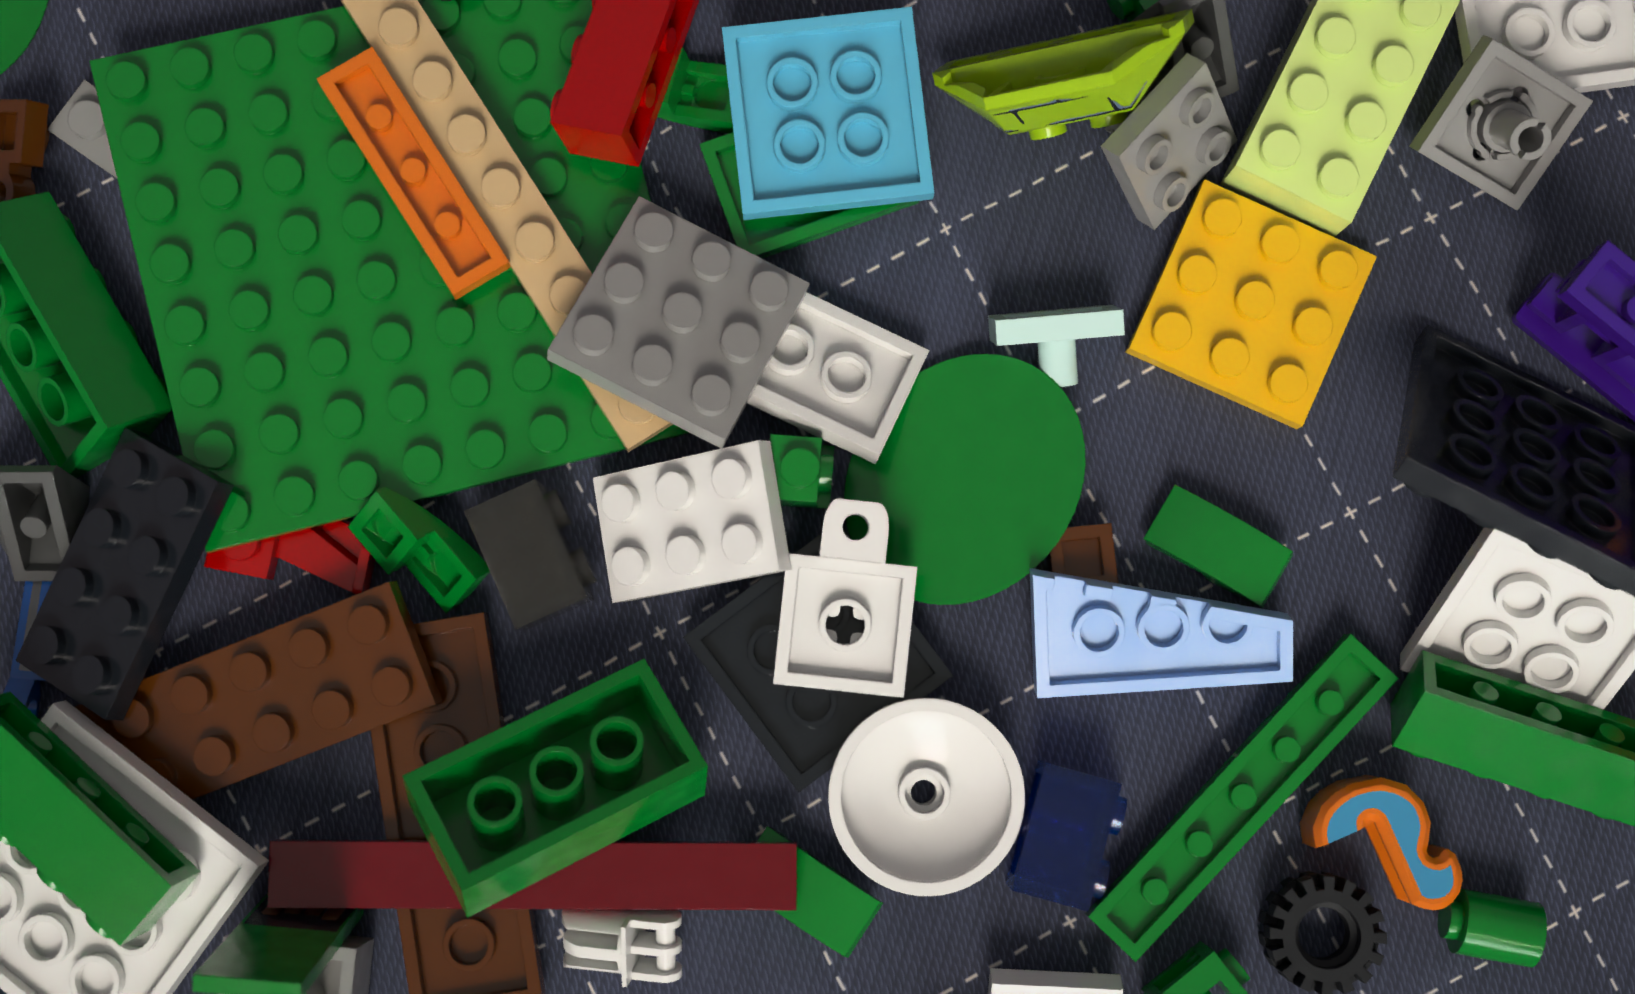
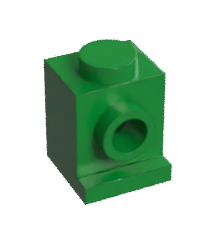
[770,434,834,509]

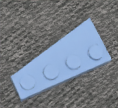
[1030,568,1293,698]

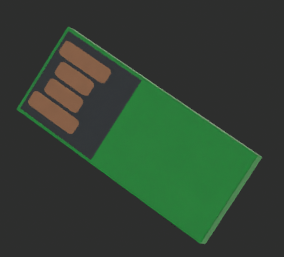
[192,893,364,994]

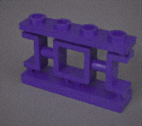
[1511,240,1635,422]

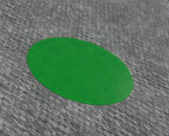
[844,354,1086,605]

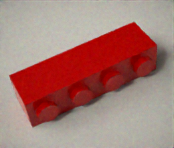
[550,0,699,167]

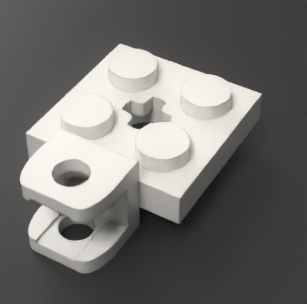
[773,499,917,698]

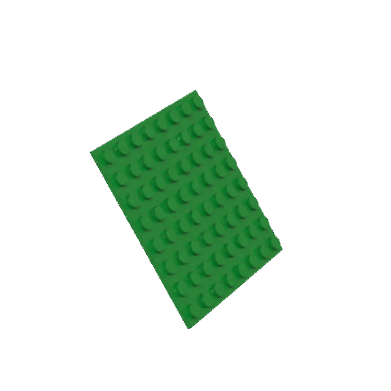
[89,0,691,553]

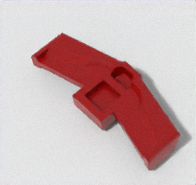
[204,520,375,595]

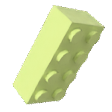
[1220,0,1460,237]

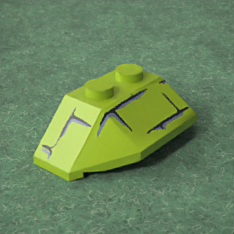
[932,9,1194,140]

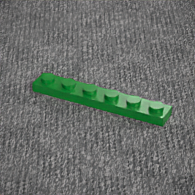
[1084,634,1399,962]

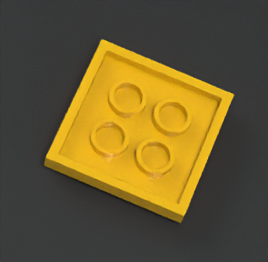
[1125,179,1377,429]

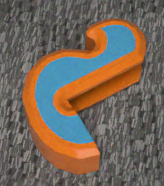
[1299,775,1463,910]

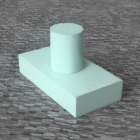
[988,305,1125,387]

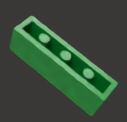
[1390,650,1635,827]
[0,692,201,946]

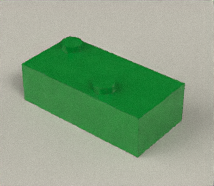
[402,658,708,918]

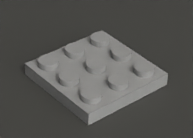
[547,196,810,449]

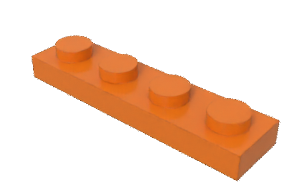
[316,47,511,300]

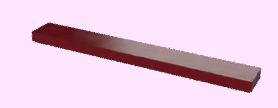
[268,839,797,910]

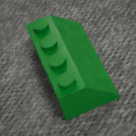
[0,191,172,478]

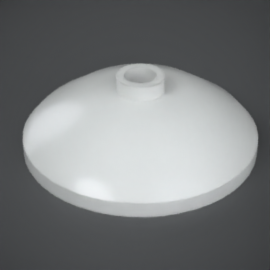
[828,698,1025,896]

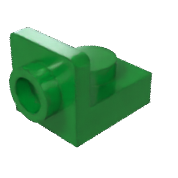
[1141,941,1250,994]

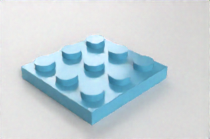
[722,7,935,220]

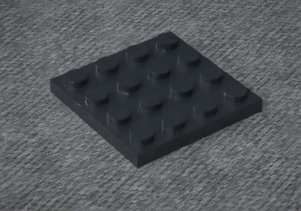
[1393,324,1635,597]

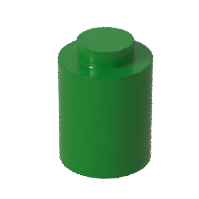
[1437,888,1547,968]

